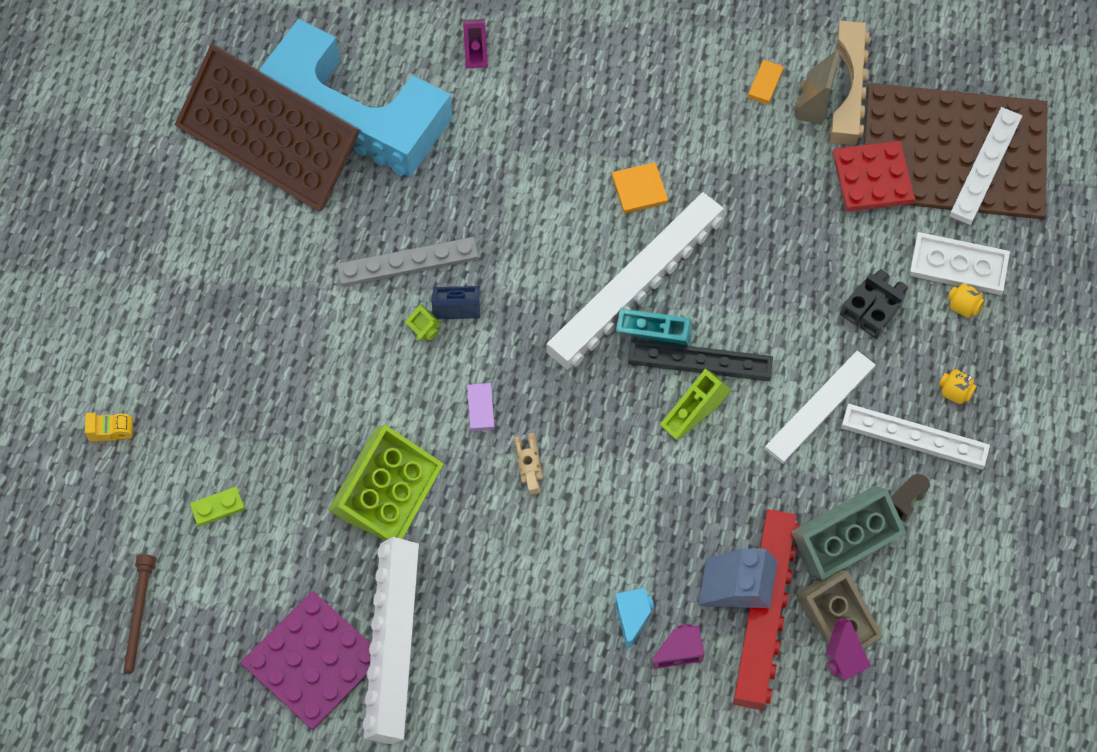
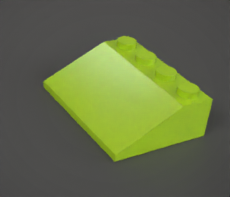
[328,424,444,540]

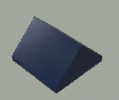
[432,286,480,319]

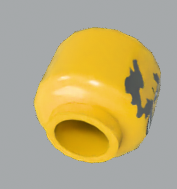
[948,283,985,318]
[939,369,977,405]

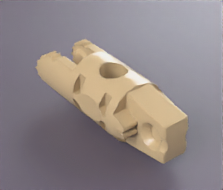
[514,433,543,495]

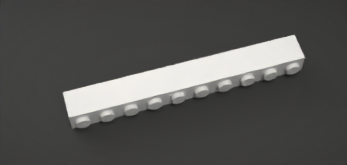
[547,192,724,370]

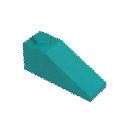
[616,308,694,346]

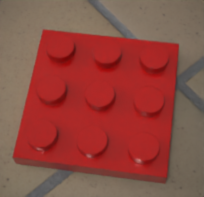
[832,141,915,212]

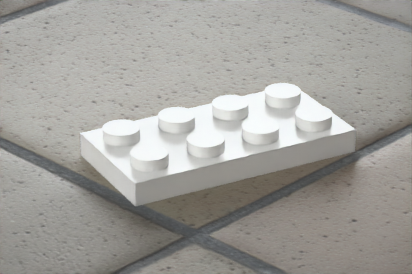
[909,232,1010,295]

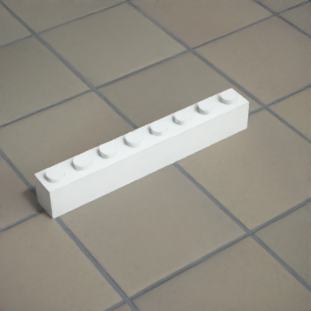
[363,537,419,744]

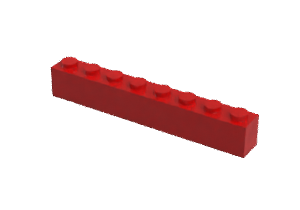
[733,509,800,711]

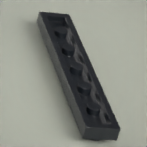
[628,339,773,381]

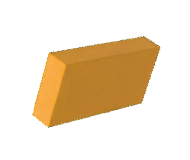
[748,60,784,105]

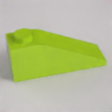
[660,369,732,440]

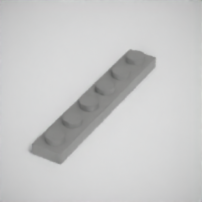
[337,237,478,287]

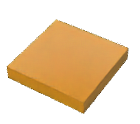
[612,162,668,214]

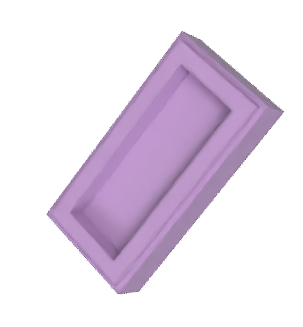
[467,383,494,431]

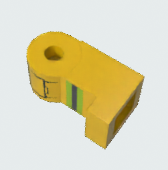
[85,413,133,442]

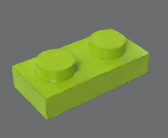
[190,486,245,527]

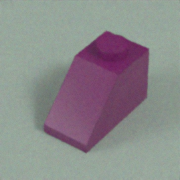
[463,19,488,68]
[825,618,871,680]
[652,624,705,669]

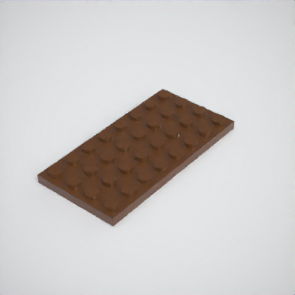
[174,44,361,211]

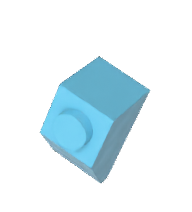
[615,588,654,649]

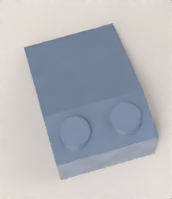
[698,549,777,608]

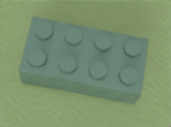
[791,486,906,580]

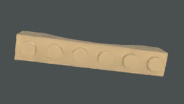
[829,20,869,145]

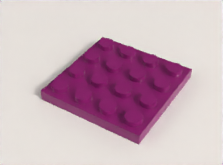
[240,591,371,731]

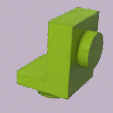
[405,304,442,341]

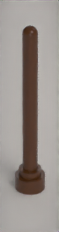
[124,554,157,674]

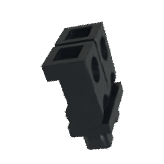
[840,269,908,339]

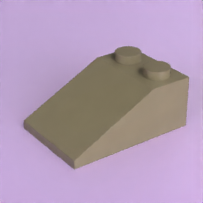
[793,51,840,125]
[795,570,883,649]

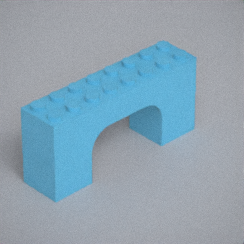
[259,19,453,177]

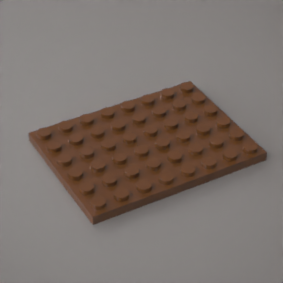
[864,83,1048,220]

